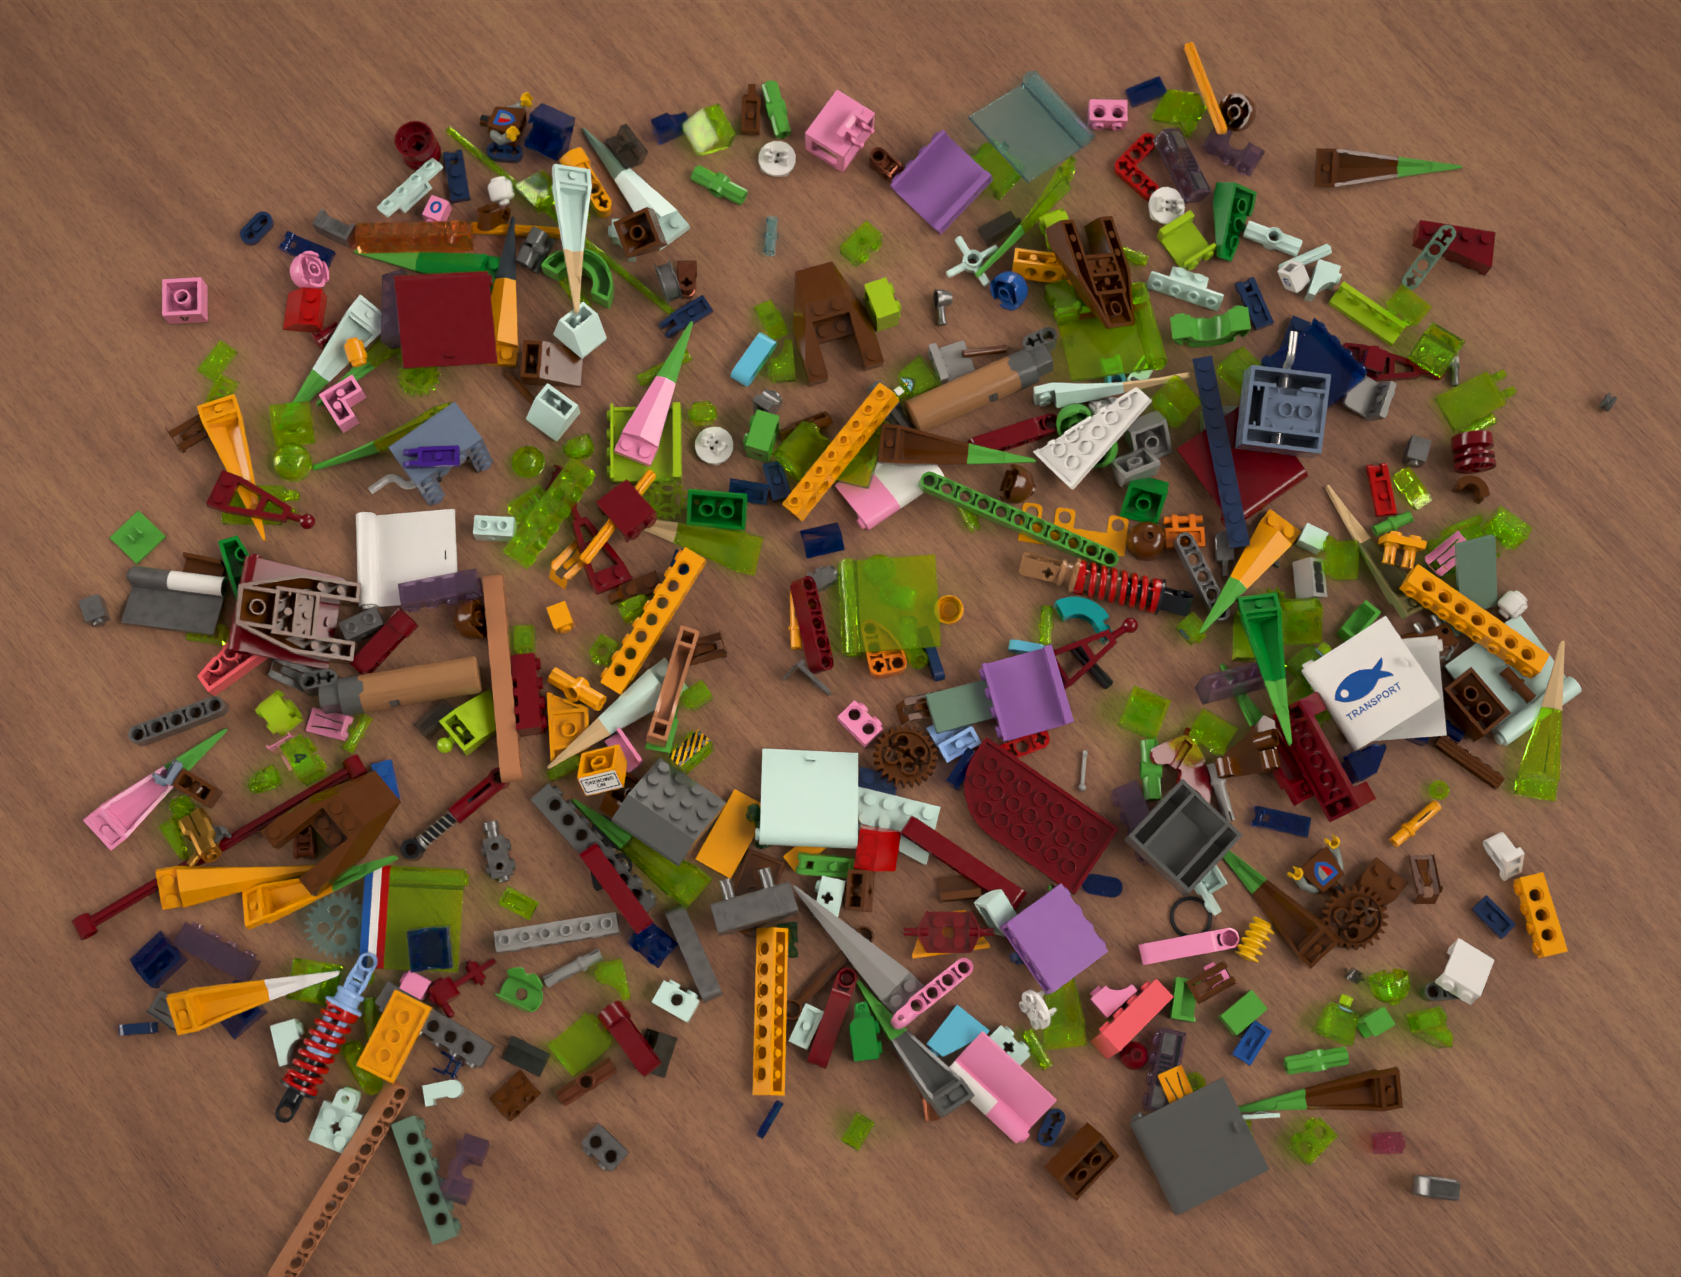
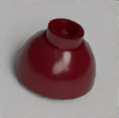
[1120,1041,1148,1070]

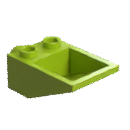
[437,689,496,757]

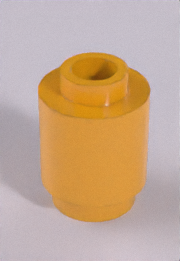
[343,337,368,367]

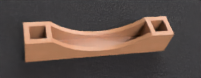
[645,625,700,748]

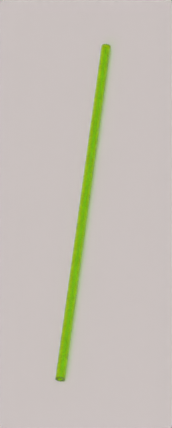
[446,126,675,316]

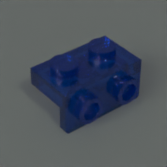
[628,923,678,968]

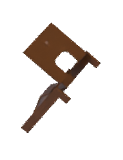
[165,414,209,453]
[689,630,727,666]
[896,690,942,725]
[1409,854,1443,904]
[1186,960,1237,1005]

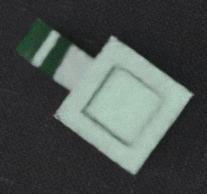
[777,922,798,958]

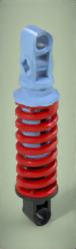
[275,952,378,1123]

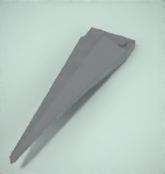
[793,886,924,1014]

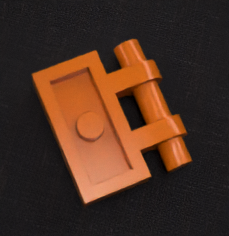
[1163,513,1205,549]

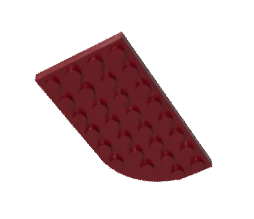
[964,737,1119,895]

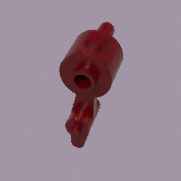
[428,958,496,1018]

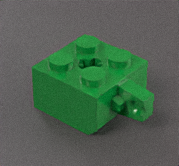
[849,1002,883,1063]

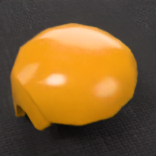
[934,595,964,625]

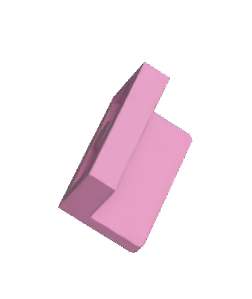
[605,727,644,773]

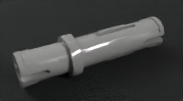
[1207,763,1236,822]
[543,948,604,988]

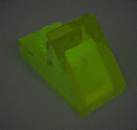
[754,299,788,340]

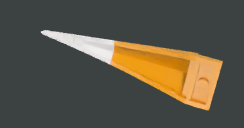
[166,971,340,1036]

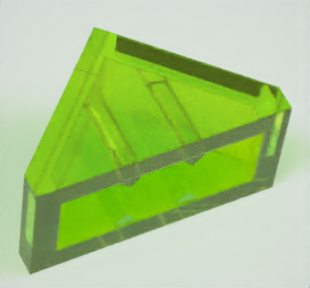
[498,886,539,921]
[841,1112,875,1151]

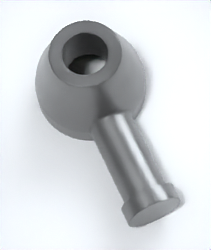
[933,289,952,326]

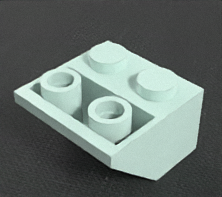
[553,302,607,359]
[526,383,581,442]

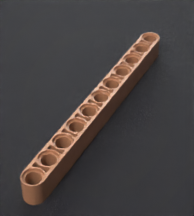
[482,574,523,783]
[268,1080,409,1277]

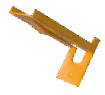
[549,540,584,590]
[1157,1065,1193,1104]

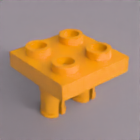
[1378,531,1427,570]

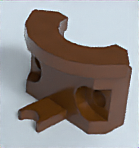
[1452,475,1490,504]

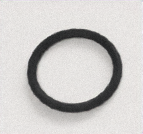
[1170,896,1212,937]

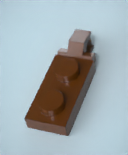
[741,84,761,136]
[778,411,833,444]
[607,570,661,605]

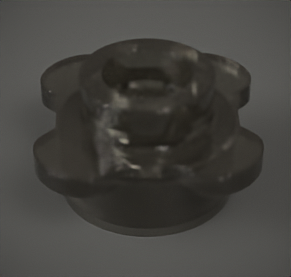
[1344,967,1365,985]

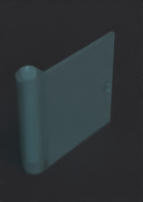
[968,70,1096,183]

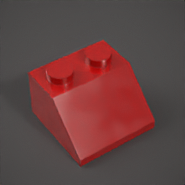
[283,287,327,333]
[854,825,901,871]

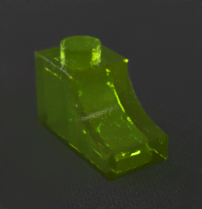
[767,339,796,383]
[595,958,632,1002]

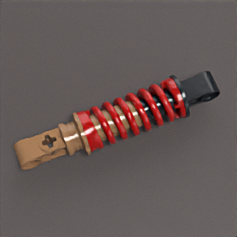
[1018,552,1194,616]

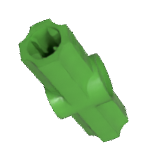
[761,80,791,139]
[691,165,748,206]
[1139,739,1162,801]
[1283,1047,1349,1075]

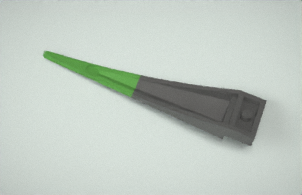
[856,979,975,1119]

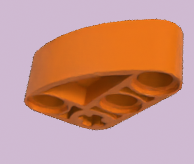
[861,620,907,679]

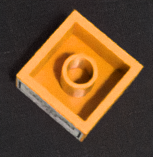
[577,744,628,796]

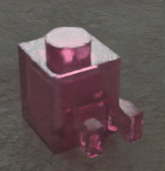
[1371,1132,1406,1154]

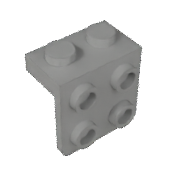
[1343,371,1397,421]

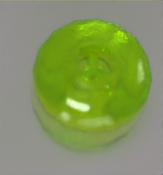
[688,400,717,427]

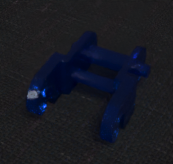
[433,1051,464,1079]

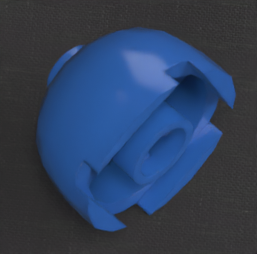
[990,271,1028,311]

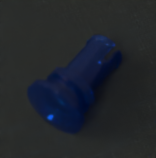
[1445,719,1465,743]

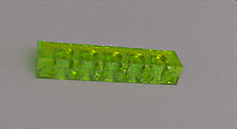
[503,457,596,569]

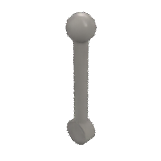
[1078,750,1088,792]

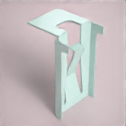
[1232,1095,1280,1119]

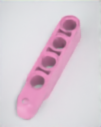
[1138,928,1239,965]
[890,958,973,1030]

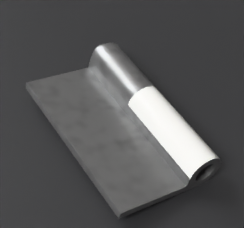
[121,566,228,636]

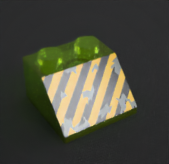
[668,729,715,775]

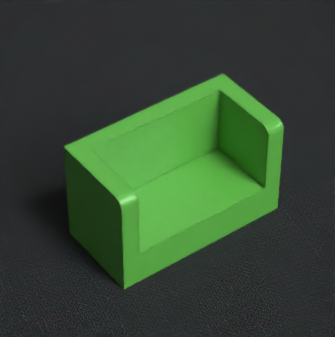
[1336,600,1381,642]
[1168,977,1201,1023]
[1217,990,1267,1036]
[1354,1007,1396,1038]

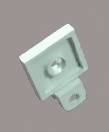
[308,1086,364,1153]

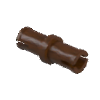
[1499,666,1536,704]

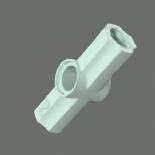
[1243,221,1303,257]

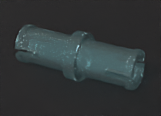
[763,216,779,256]

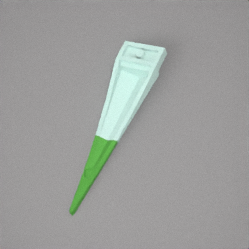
[278,295,391,429]

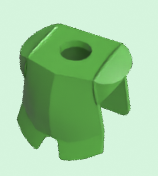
[495,967,543,1013]

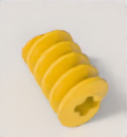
[1234,916,1274,963]

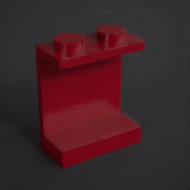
[596,479,658,542]

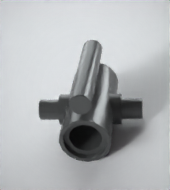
[515,227,555,274]

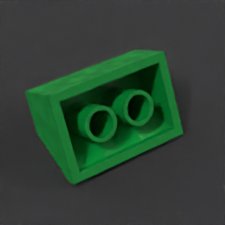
[686,489,748,530]

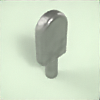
[1214,530,1235,577]

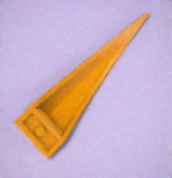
[197,394,266,542]
[155,865,315,910]

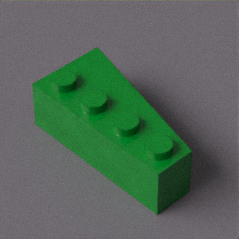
[218,535,249,601]

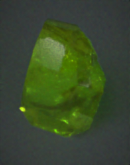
[618,594,649,625]
[248,764,283,794]

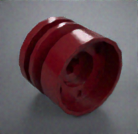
[394,121,441,171]
[1451,430,1497,474]

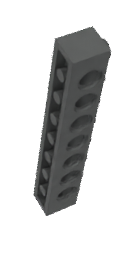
[530,783,658,913]

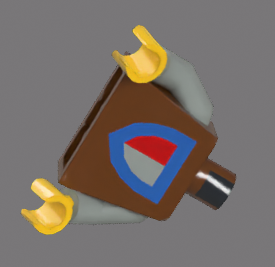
[480,92,533,148]
[1287,834,1344,896]

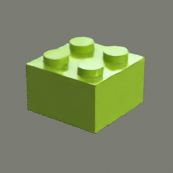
[863,277,902,332]

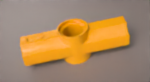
[547,667,607,711]

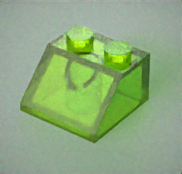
[682,103,736,157]
[1216,346,1263,397]
[269,401,316,447]

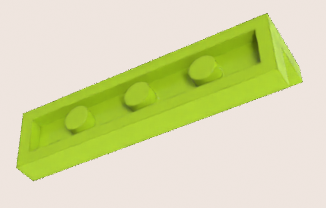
[1328,281,1407,347]

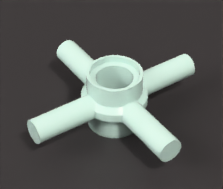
[946,236,998,287]

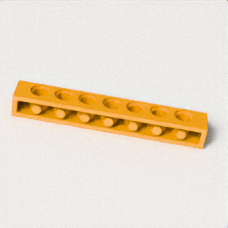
[782,382,899,522]
[600,547,707,695]
[1399,564,1550,679]
[753,927,788,1096]

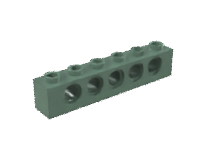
[391,1115,462,1245]

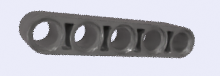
[1173,532,1230,622]
[128,696,228,746]
[664,903,723,1003]

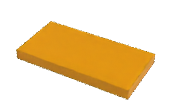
[695,789,761,879]
[356,989,433,1084]

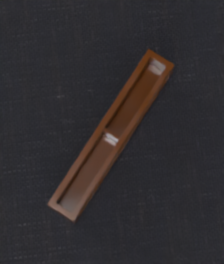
[1433,735,1505,790]

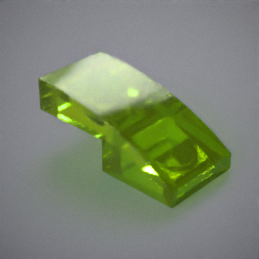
[1392,467,1433,510]

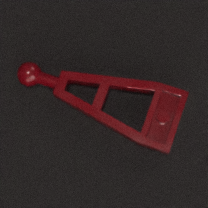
[1341,342,1445,382]
[206,470,315,529]
[562,497,633,595]
[1053,618,1138,690]

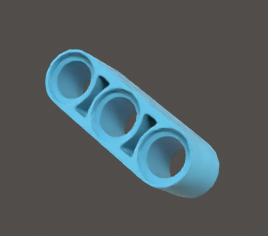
[730,332,777,387]

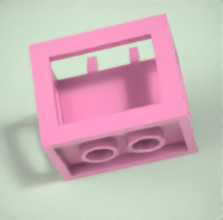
[805,90,875,173]

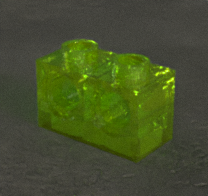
[1287,1117,1338,1165]

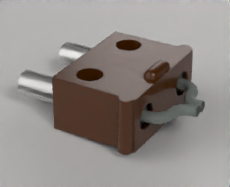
[1413,614,1459,661]

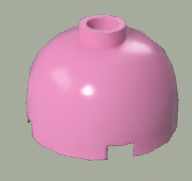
[290,251,329,289]

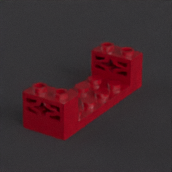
[1271,692,1376,823]

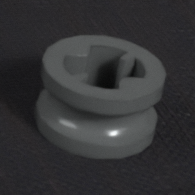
[1599,392,1617,412]

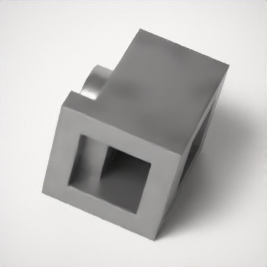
[807,565,839,594]

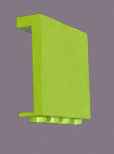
[607,402,682,484]

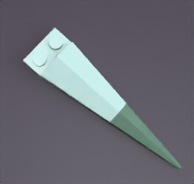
[582,127,690,251]

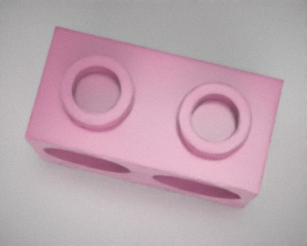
[1087,99,1128,131]
[837,700,883,748]

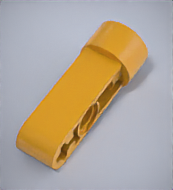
[560,147,612,218]

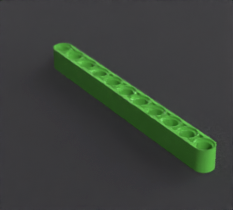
[918,471,1119,570]

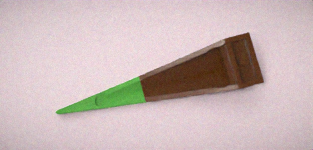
[1314,148,1462,187]
[878,423,1036,466]
[1223,850,1340,969]
[1238,1067,1403,1112]

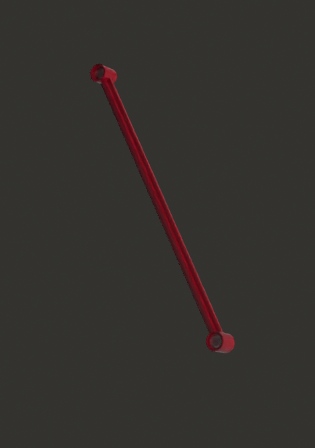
[72,754,368,940]

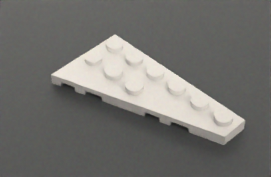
[1033,387,1152,490]

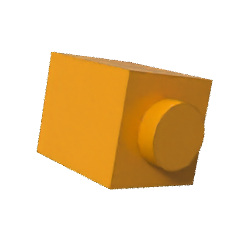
[546,601,575,634]

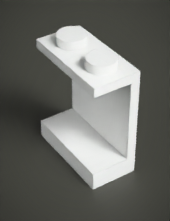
[1435,938,1494,1005]

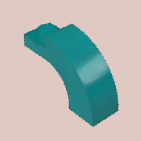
[1053,597,1112,645]

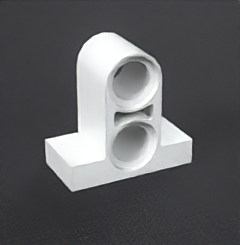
[1483,832,1525,881]

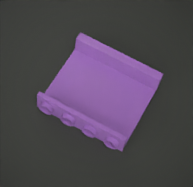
[890,130,994,235]
[979,645,1074,742]
[1000,884,1108,995]

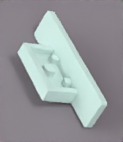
[377,158,443,217]
[1146,266,1224,311]
[1194,865,1228,916]

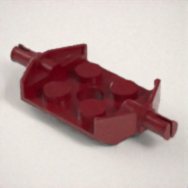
[904,911,994,953]

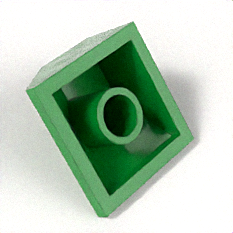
[1119,477,1169,524]

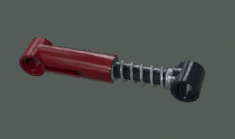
[400,767,511,861]

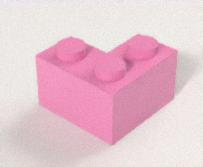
[319,375,367,433]

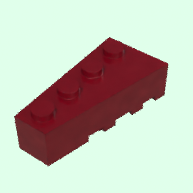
[1412,220,1496,276]
[511,652,548,737]

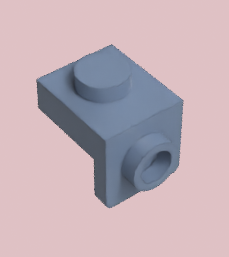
[152,758,183,787]

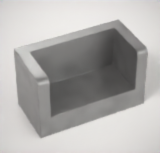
[312,209,359,249]

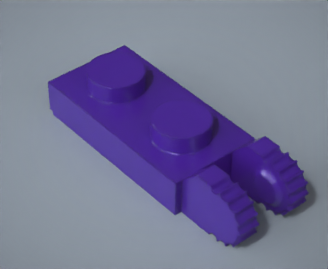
[403,445,460,469]

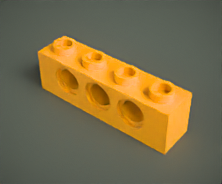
[1012,248,1073,286]
[1514,872,1568,958]

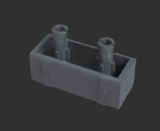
[710,867,798,937]

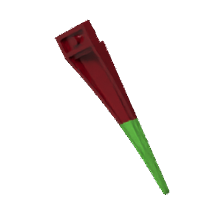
[1220,663,1315,806]

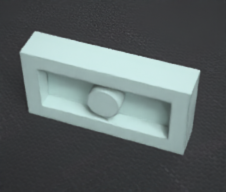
[789,1003,824,1050]

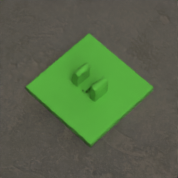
[110,510,166,564]

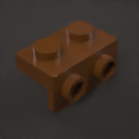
[489,1070,541,1122]

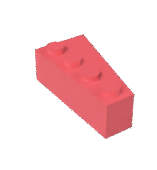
[197,642,268,696]
[1090,979,1173,1059]

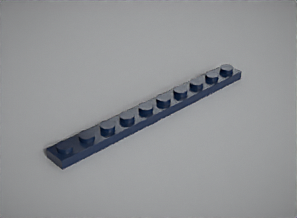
[1192,355,1250,549]

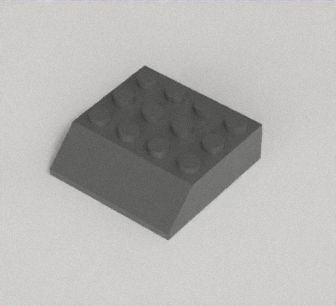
[611,758,726,867]
[1124,779,1243,896]

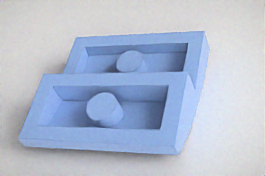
[926,724,981,763]

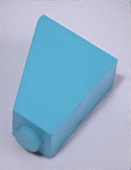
[926,1005,990,1057]

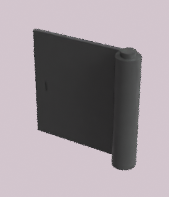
[1129,1077,1269,1215]

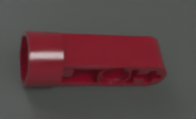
[350,607,419,675]
[597,1001,662,1077]

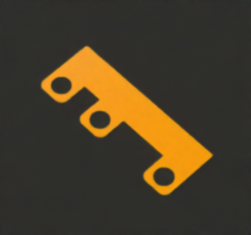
[1018,502,1129,557]

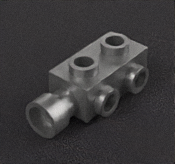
[481,820,517,883]

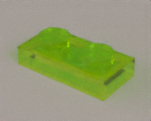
[197,340,238,383]

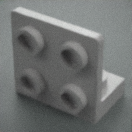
[928,341,975,386]

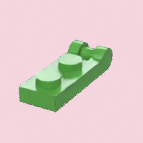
[796,852,855,878]

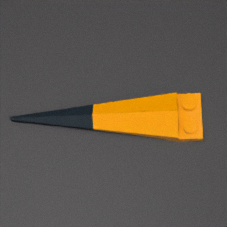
[482,216,519,368]

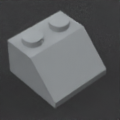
[1124,410,1173,458]
[1111,447,1161,488]

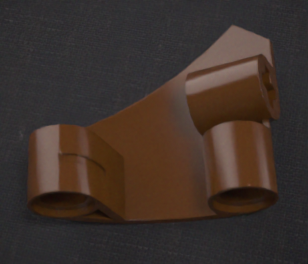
[1214,715,1281,778]

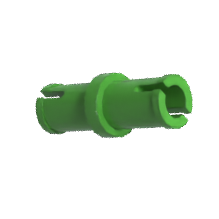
[1372,511,1414,537]

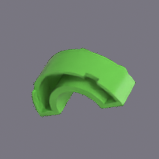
[541,248,615,309]
[1170,306,1251,347]

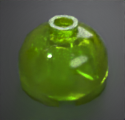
[272,442,313,483]
[1368,968,1411,1005]

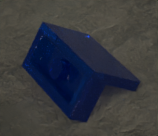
[800,522,845,559]

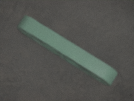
[1402,225,1456,290]

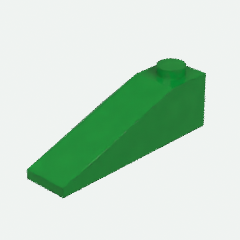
[1213,182,1257,262]

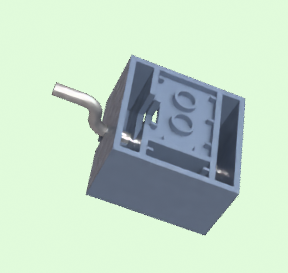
[1234,331,1331,458]
[368,402,494,506]

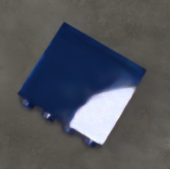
[1260,318,1367,409]

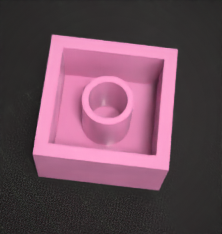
[162,277,208,324]

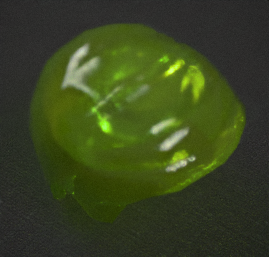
[563,433,595,461]

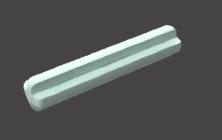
[1279,244,1332,269]

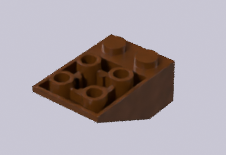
[520,340,583,387]

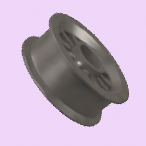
[654,260,683,305]

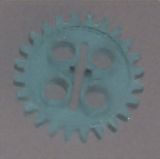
[304,892,363,959]

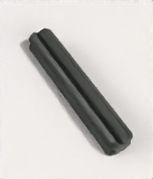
[1070,640,1113,689]

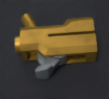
[178,808,232,868]

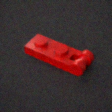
[1366,462,1397,517]

